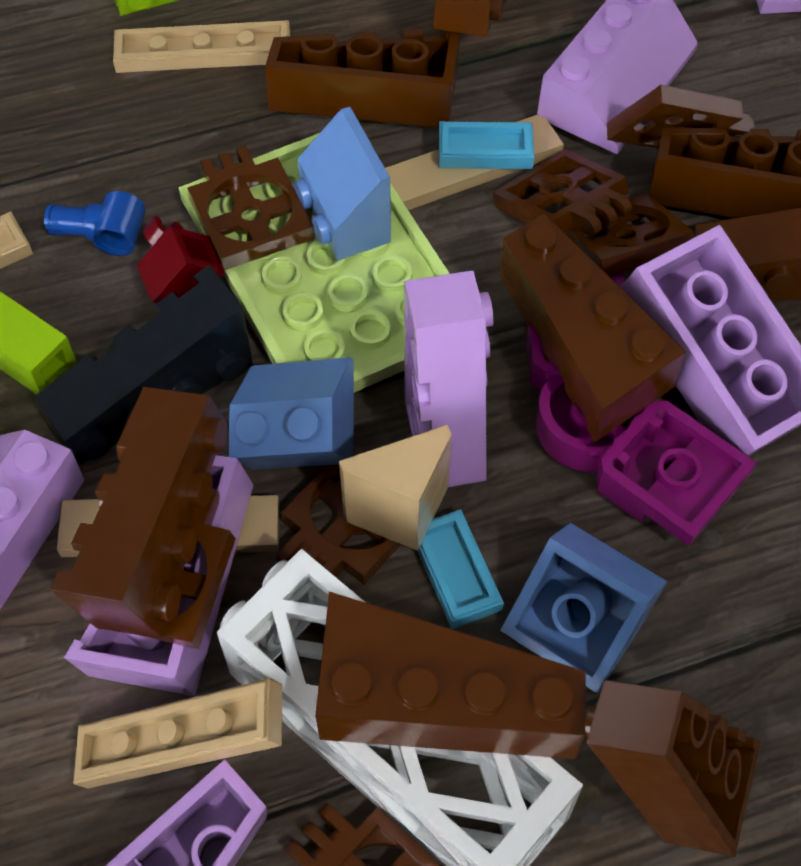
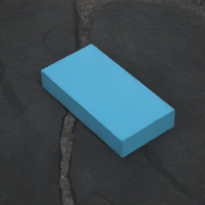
[439,121,534,169]
[417,509,504,629]

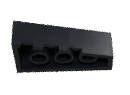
[34,265,253,466]

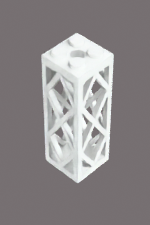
[217,549,583,866]

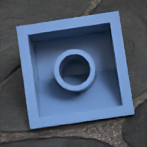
[293,106,391,261]
[229,357,354,470]
[500,523,667,693]

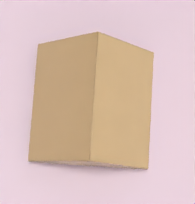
[339,425,452,551]

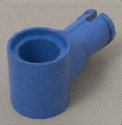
[44,191,146,256]

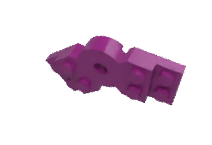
[525,272,757,546]

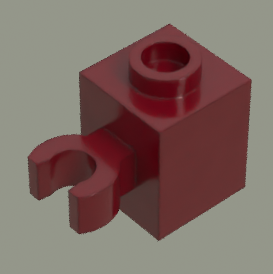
[137,216,225,304]

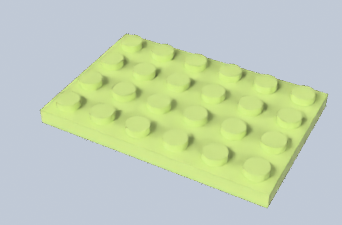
[179,133,450,393]

